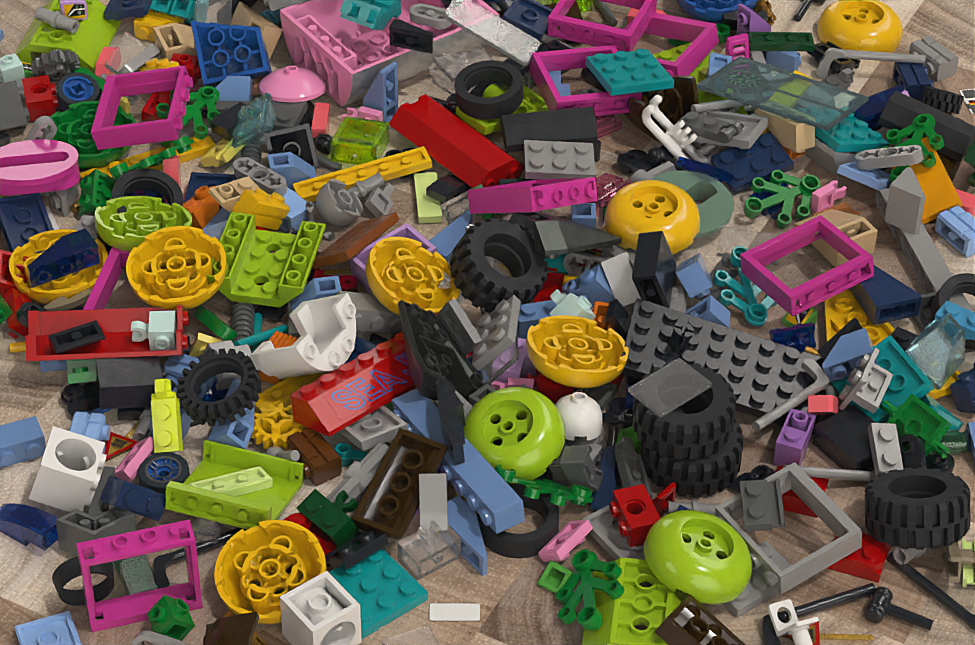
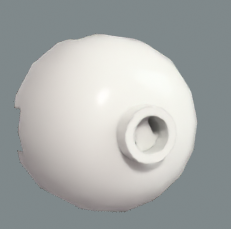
[555,392,602,441]

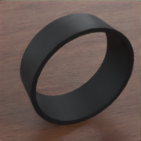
[52,556,115,606]

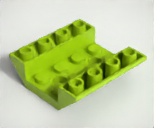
[14,0,121,73]
[206,212,326,307]
[582,557,701,645]

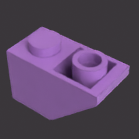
[736,3,771,46]
[773,408,816,466]

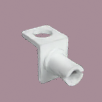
[767,599,819,645]

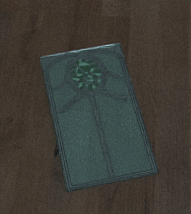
[697,56,869,131]

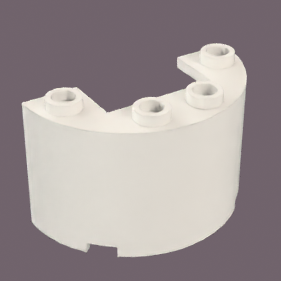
[250,293,356,379]

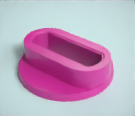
[0,139,80,196]

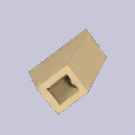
[208,176,260,213]

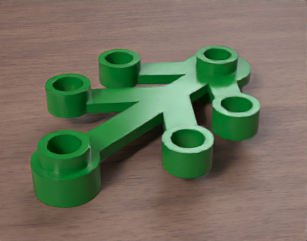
[156,86,220,148]
[880,114,944,183]
[109,135,194,181]
[743,170,821,229]
[494,464,593,506]
[556,549,624,631]

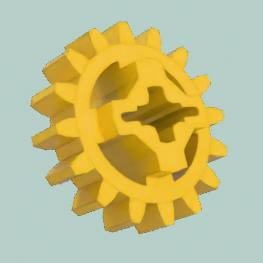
[251,403,306,450]

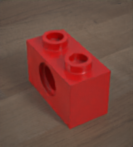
[22,75,59,122]
[609,484,660,547]

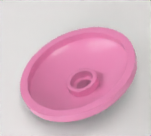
[259,65,326,102]

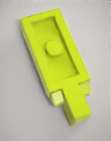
[151,379,183,453]

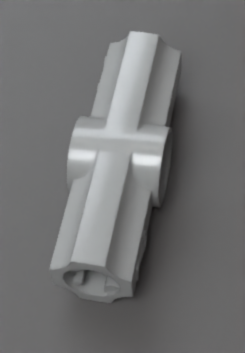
[326,442,389,504]

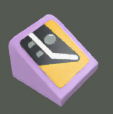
[59,0,88,20]

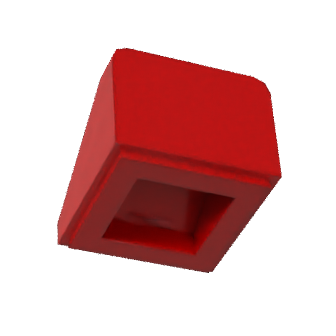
[651,482,676,516]

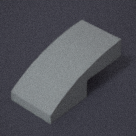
[419,473,448,533]

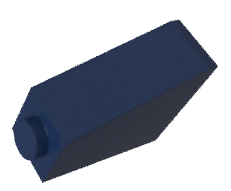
[849,265,922,325]

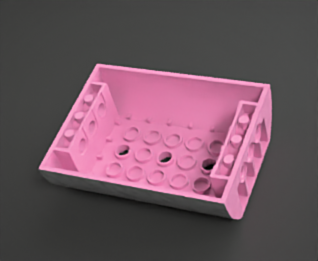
[280,0,500,107]

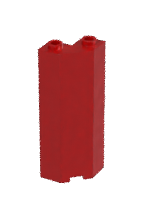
[388,94,524,189]
[25,305,189,362]

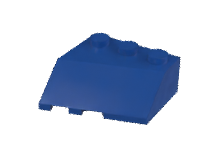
[190,21,272,88]

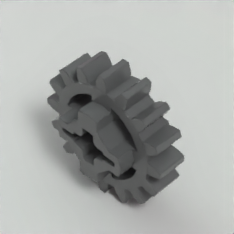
[31,49,80,82]

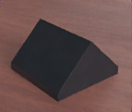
[264,123,319,169]

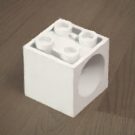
[29,426,107,512]
[280,571,362,645]

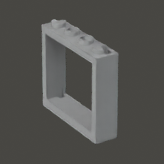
[715,462,862,594]

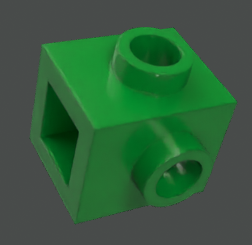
[147,595,195,641]

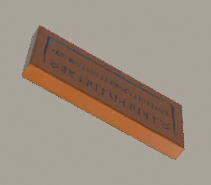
[312,212,399,269]

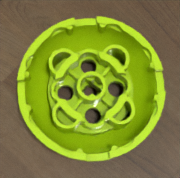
[94,196,192,252]
[463,387,565,483]
[643,510,752,604]

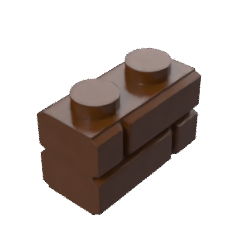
[285,428,342,486]

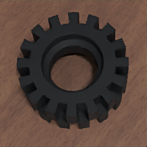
[920,86,964,114]

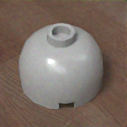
[316,179,363,227]

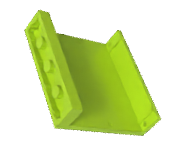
[165,440,304,530]

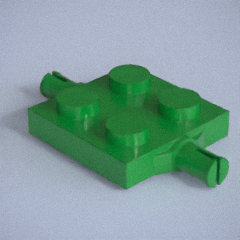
[880,393,952,458]

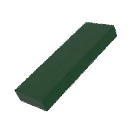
[747,32,815,52]

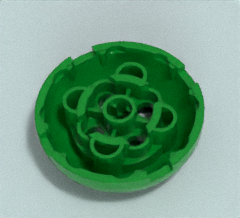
[46,101,135,169]

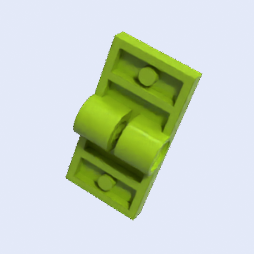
[455,84,549,135]

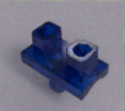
[769,322,816,352]

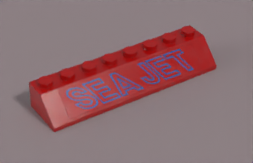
[290,332,473,437]

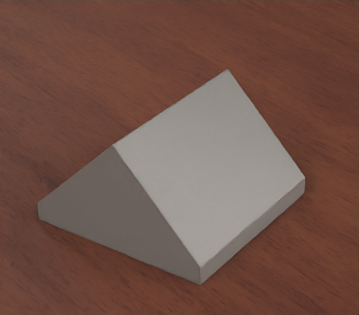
[805,136,859,178]
[885,167,925,235]

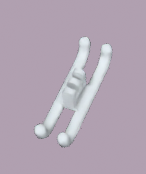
[642,95,714,175]

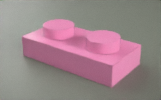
[115,436,154,482]
[538,520,593,563]

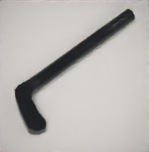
[153,527,247,589]
[886,552,975,631]
[762,583,876,645]

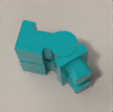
[150,0,208,24]
[340,0,402,31]

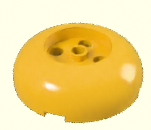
[817,0,903,53]
[604,180,700,254]
[126,226,227,310]
[9,229,108,304]
[366,237,460,316]
[526,315,629,388]
[214,520,327,624]

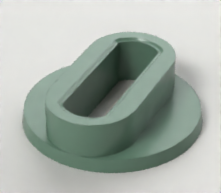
[651,171,734,238]

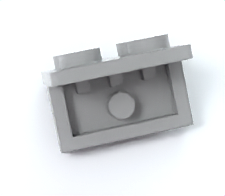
[838,348,893,414]

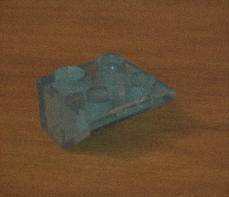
[231,92,276,148]
[905,313,965,390]

